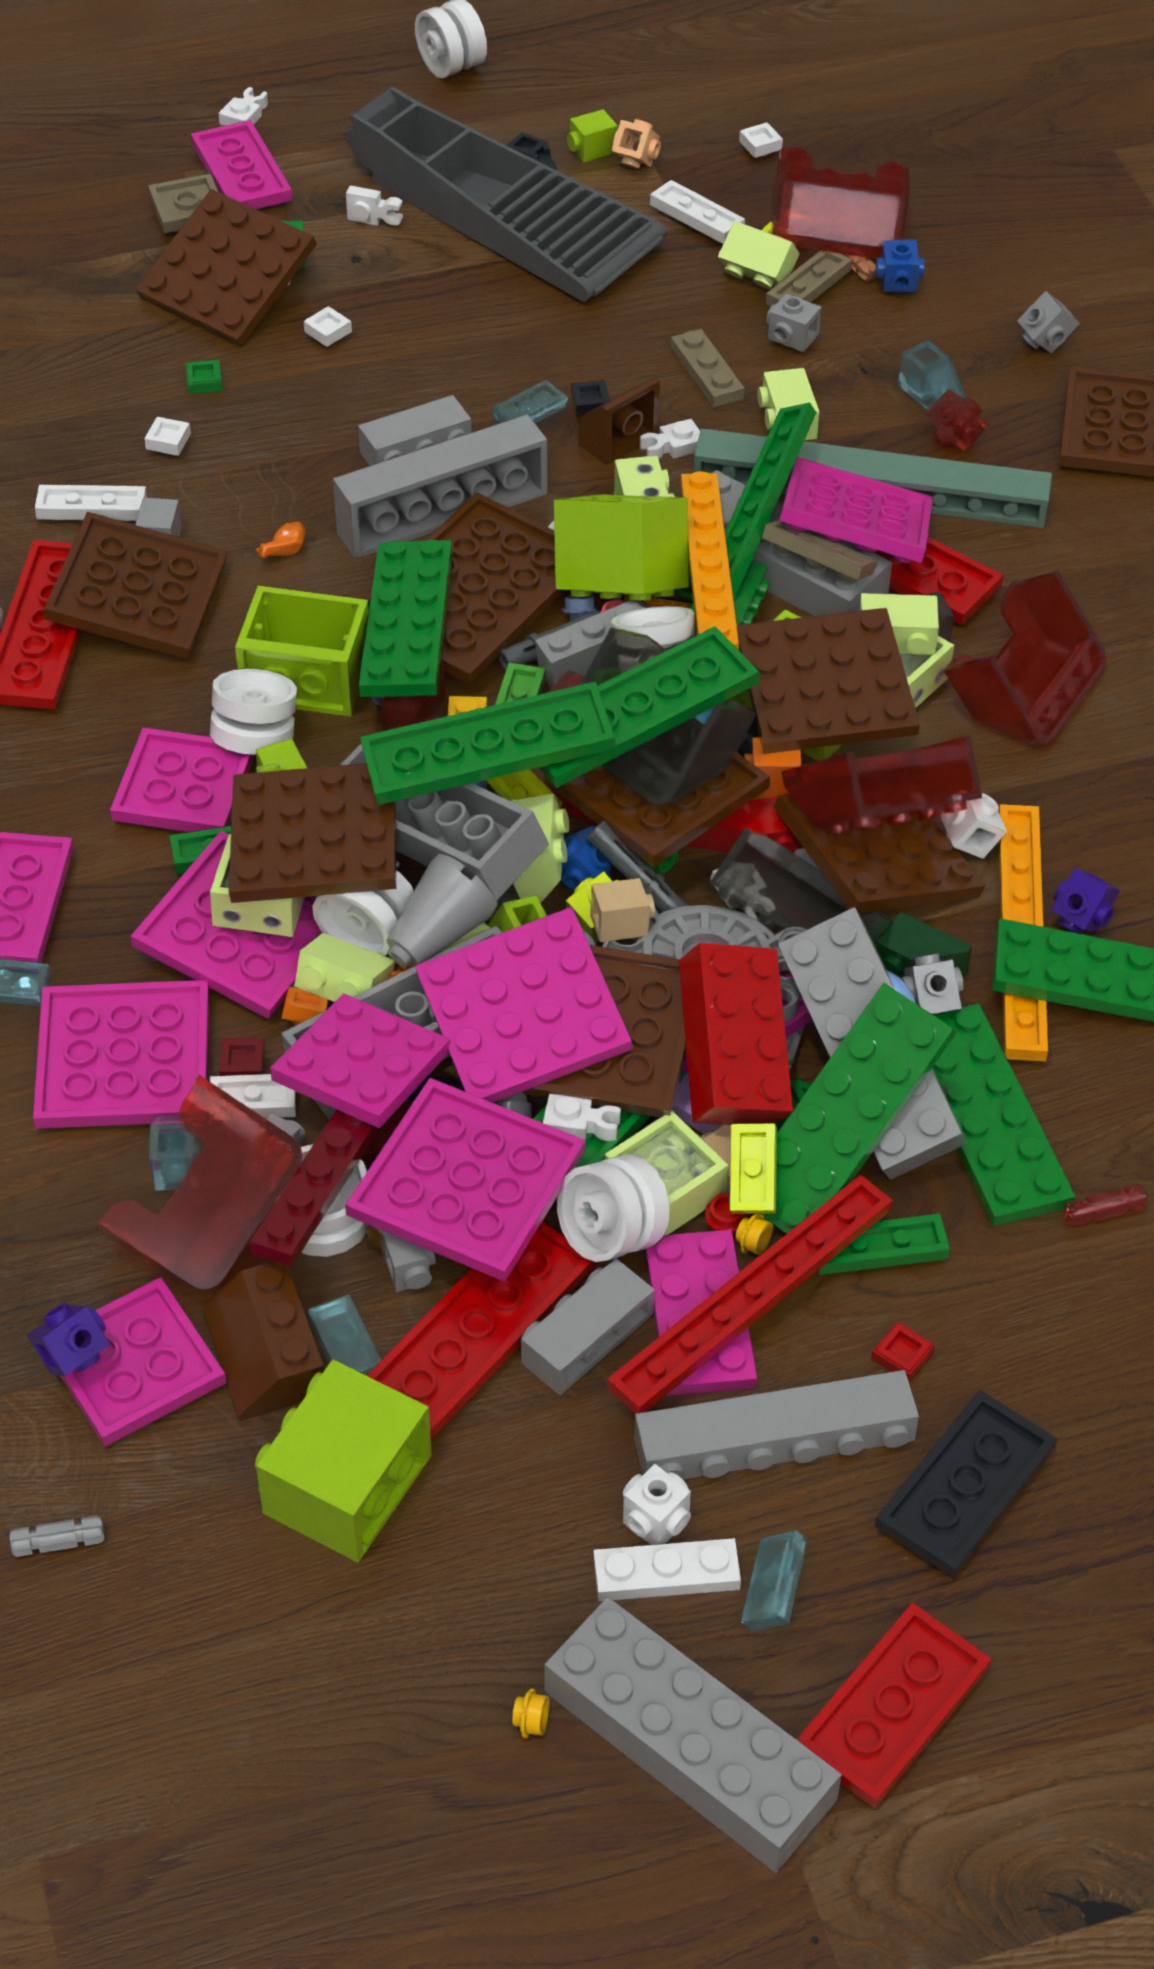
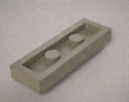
[766,247,852,307]
[670,329,745,408]
[762,520,877,582]

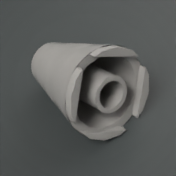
[387,854,497,968]

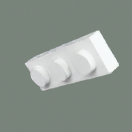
[650,180,745,244]
[35,485,147,521]
[593,1538,741,1601]

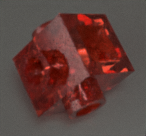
[925,388,988,451]

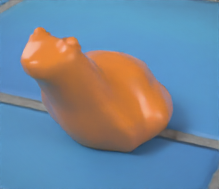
[256,521,306,559]

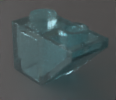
[898,340,969,421]
[149,1115,201,1191]

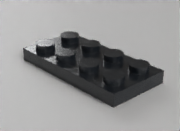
[875,1390,1058,1579]

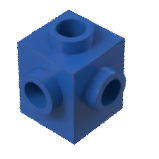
[876,240,924,293]
[561,825,613,894]

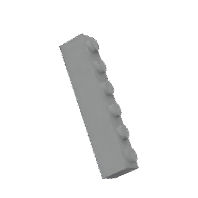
[634,1370,919,1479]

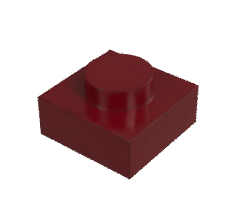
[219,1038,265,1076]

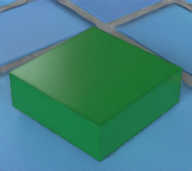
[185,360,223,394]

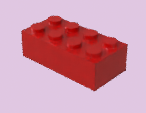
[678,943,793,1125]

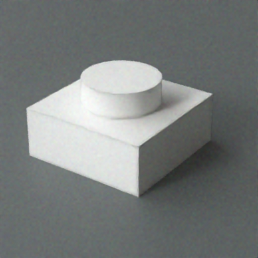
[739,122,783,158]
[304,306,352,347]
[144,417,191,456]

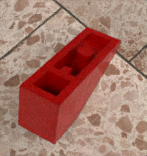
[686,796,802,860]

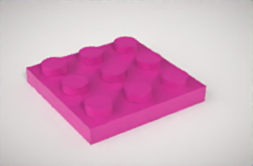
[110,727,255,832]
[270,993,451,1128]
[60,1277,227,1447]

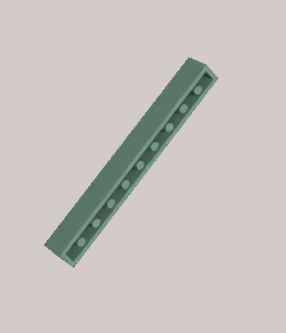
[693,428,1052,528]

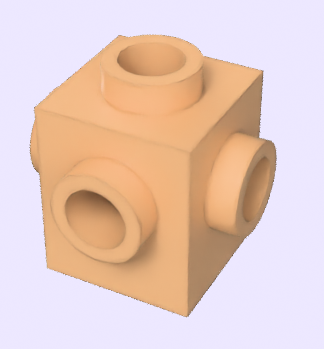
[611,119,661,169]

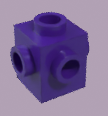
[1051,868,1121,934]
[26,1303,110,1376]

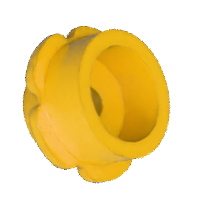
[735,1214,773,1255]
[512,1688,550,1738]

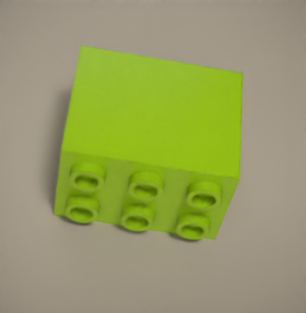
[554,494,689,600]
[235,586,369,717]
[255,1359,432,1563]

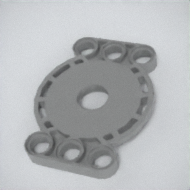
[602,905,807,1022]

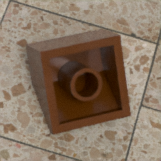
[579,378,660,465]

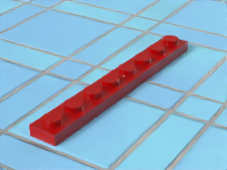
[607,1174,893,1414]

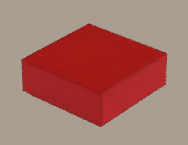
[871,1321,935,1382]

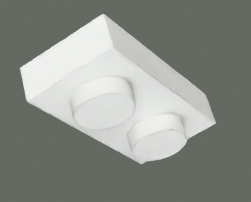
[209,1074,296,1120]

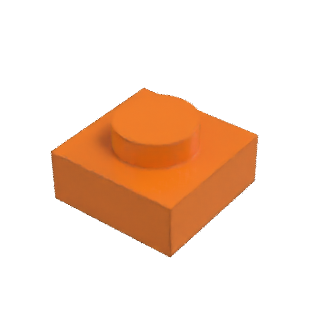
[282,987,328,1025]

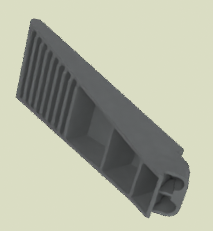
[342,86,667,302]

